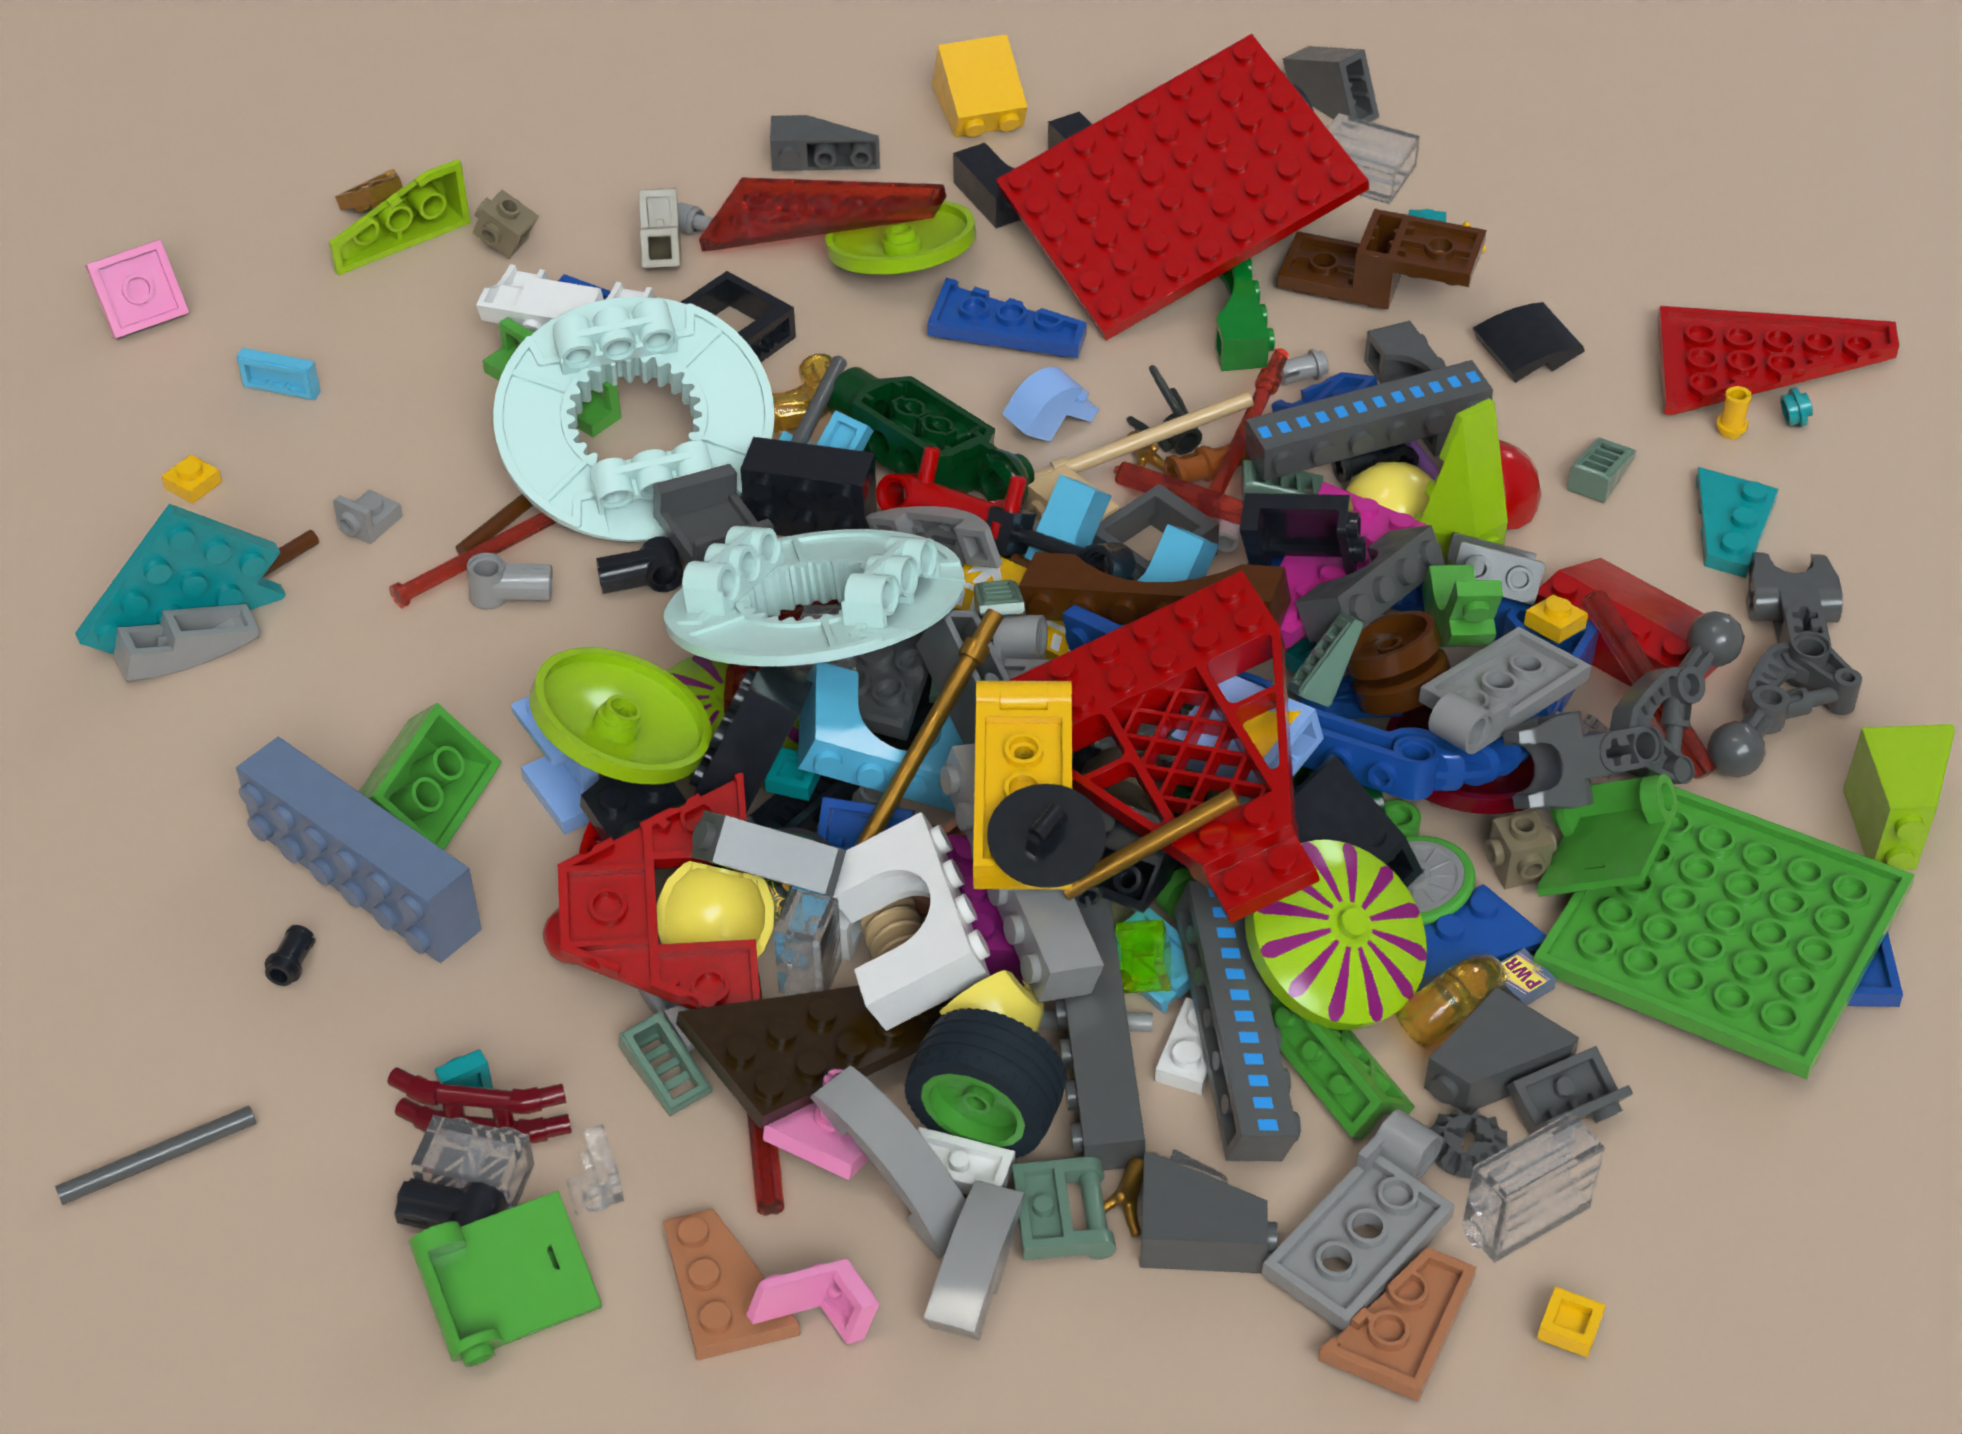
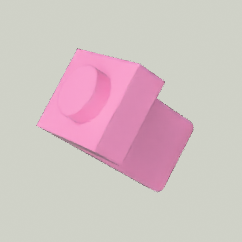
[746,1258,879,1345]

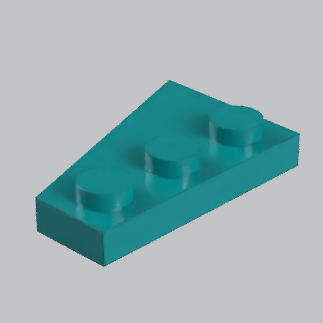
[1696,467,1779,578]

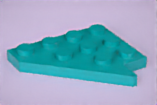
[75,504,286,654]

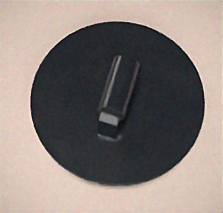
[987,784,1106,888]

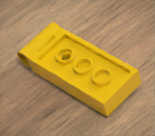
[973,681,1072,890]

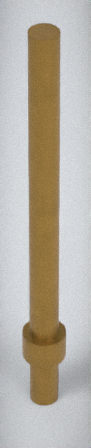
[855,609,1004,845]

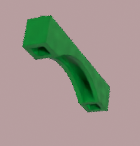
[1214,258,1275,371]

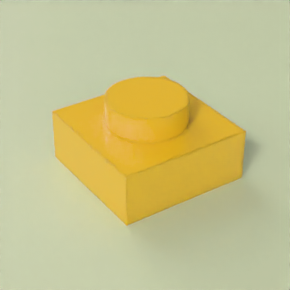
[161,454,222,504]
[1524,595,1588,644]
[1537,1286,1606,1358]

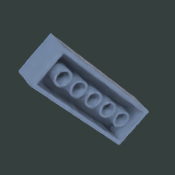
[236,737,482,964]

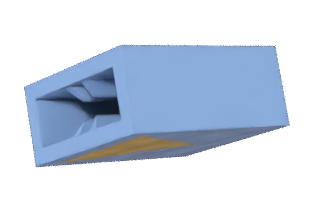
[1171,676,1324,783]

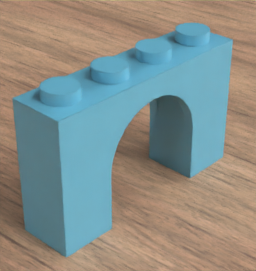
[1024,474,1219,582]
[798,662,964,812]

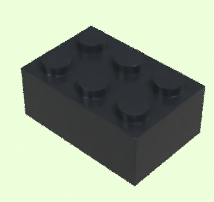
[740,437,877,537]
[689,666,813,814]

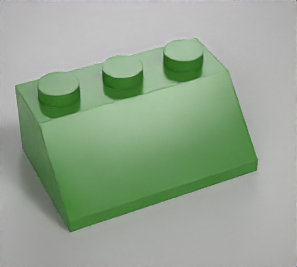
[358,703,502,850]

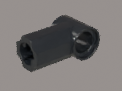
[596,536,684,594]
[394,1178,507,1229]

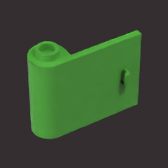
[1536,774,1677,897]
[409,1191,602,1367]

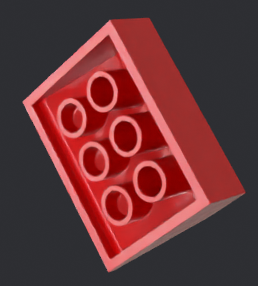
[1535,558,1745,705]

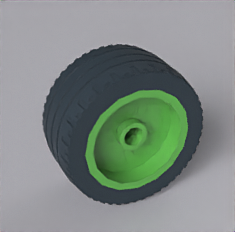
[904,1008,1067,1159]

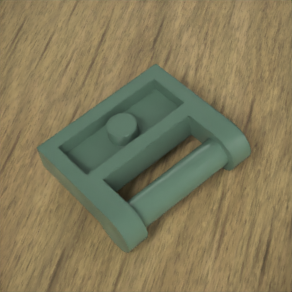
[1012,1157,1116,1261]

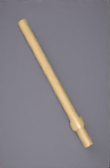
[1034,391,1254,481]

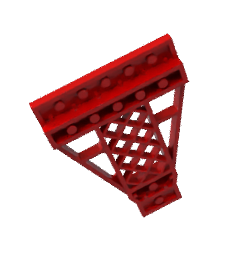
[1008,570,1320,924]

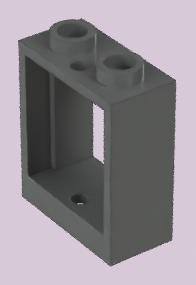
[1092,483,1220,581]

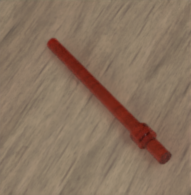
[1198,348,1289,519]

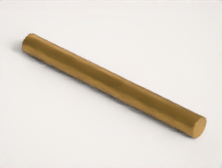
[1063,788,1241,900]

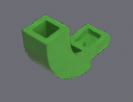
[1422,565,1503,647]

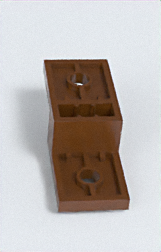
[1277,208,1487,309]

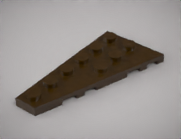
[676,985,961,1128]

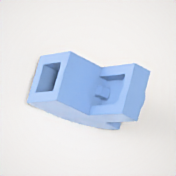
[1002,367,1099,442]

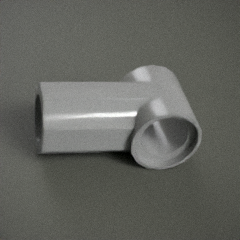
[467,552,553,609]

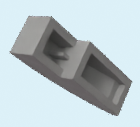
[114,604,260,682]
[924,1180,1025,1341]

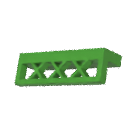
[482,317,621,437]
[1270,991,1415,1139]

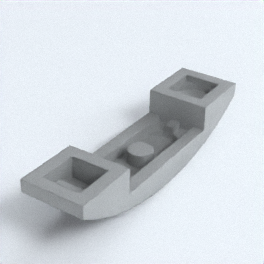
[866,506,1003,569]
[810,1065,966,1259]

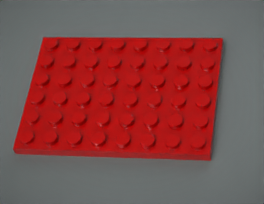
[996,34,1370,340]

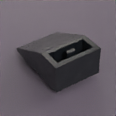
[1294,755,1423,887]

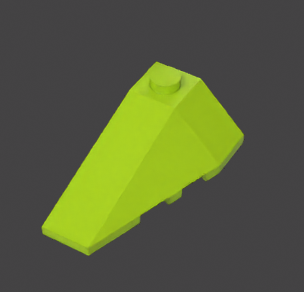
[329,159,471,276]
[1414,398,1508,560]

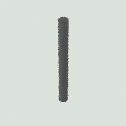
[790,356,847,444]
[55,1106,257,1205]

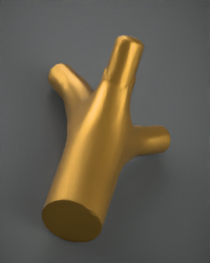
[1127,431,1165,476]
[1104,1158,1144,1237]

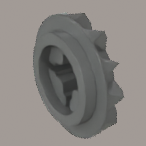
[1429,1106,1509,1179]

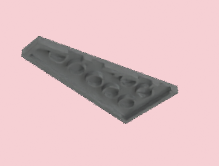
[825,528,965,741]

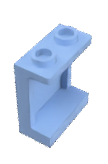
[511,696,599,835]

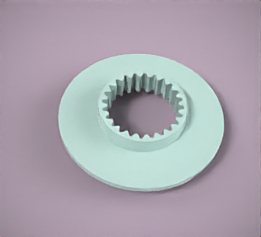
[493,297,774,542]
[664,526,965,666]

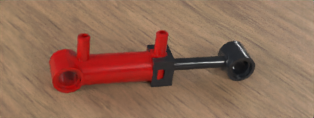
[876,446,1135,580]

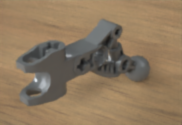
[1707,552,1862,778]
[1503,611,1745,810]

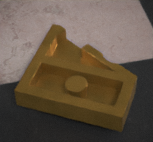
[335,169,403,213]

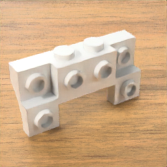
[476,264,655,332]

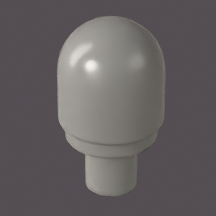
[678,203,716,235]

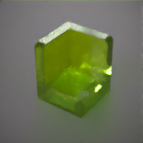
[1116,919,1171,994]

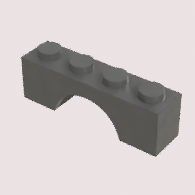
[1364,320,1449,457]
[1295,525,1445,642]

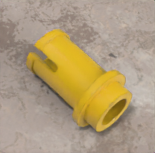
[1716,386,1752,439]

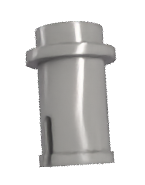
[1276,349,1329,386]

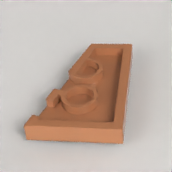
[663,1209,800,1361]
[1318,1247,1477,1402]

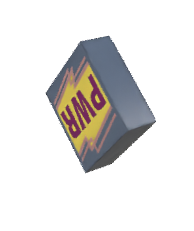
[1486,948,1557,1005]

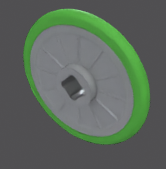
[1406,836,1476,925]

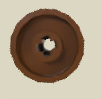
[1346,611,1451,715]

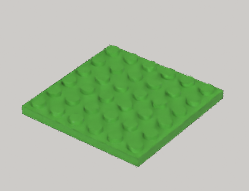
[1533,786,1915,1079]

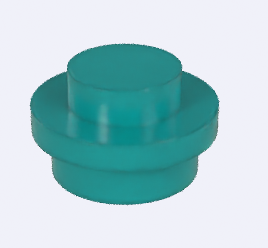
[1780,387,1813,427]

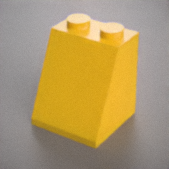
[932,34,1028,137]

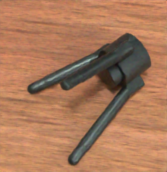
[1127,365,1202,454]

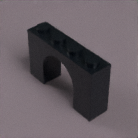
[953,111,1092,228]

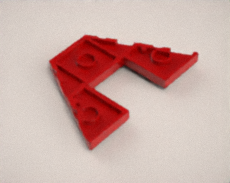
[557,773,760,1010]

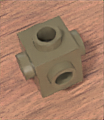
[472,190,539,259]
[1485,810,1557,890]

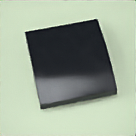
[1473,302,1585,383]

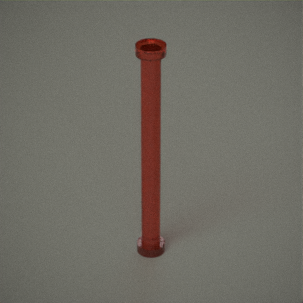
[389,512,557,609]

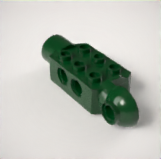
[827,367,1035,506]

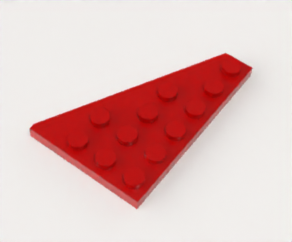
[1658,306,1899,415]

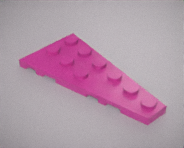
[1280,482,1428,648]

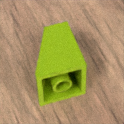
[1843,724,1955,870]

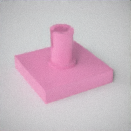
[85,239,189,338]
[763,1069,869,1180]

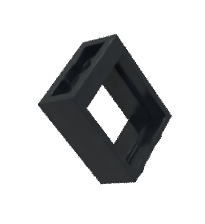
[681,271,796,362]

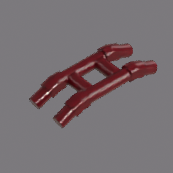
[387,1067,572,1144]

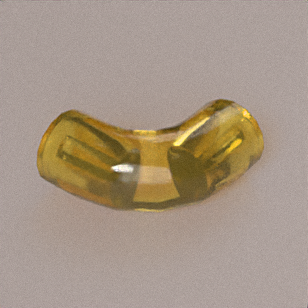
[772,353,832,433]
[1395,953,1507,1048]

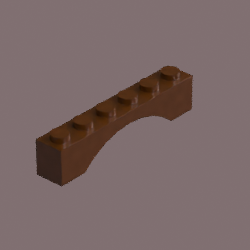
[1019,552,1291,628]

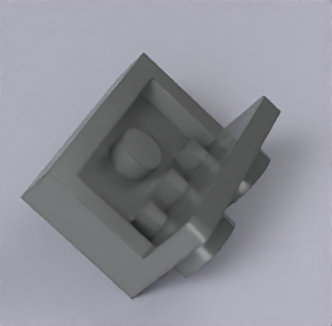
[1506,1046,1633,1142]

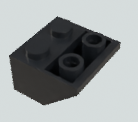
[1085,804,1178,913]

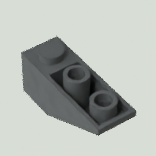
[770,115,880,171]

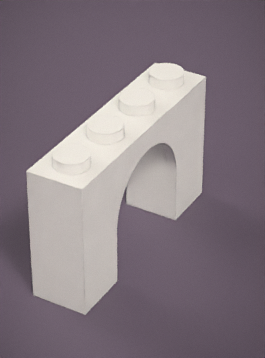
[831,812,991,1031]

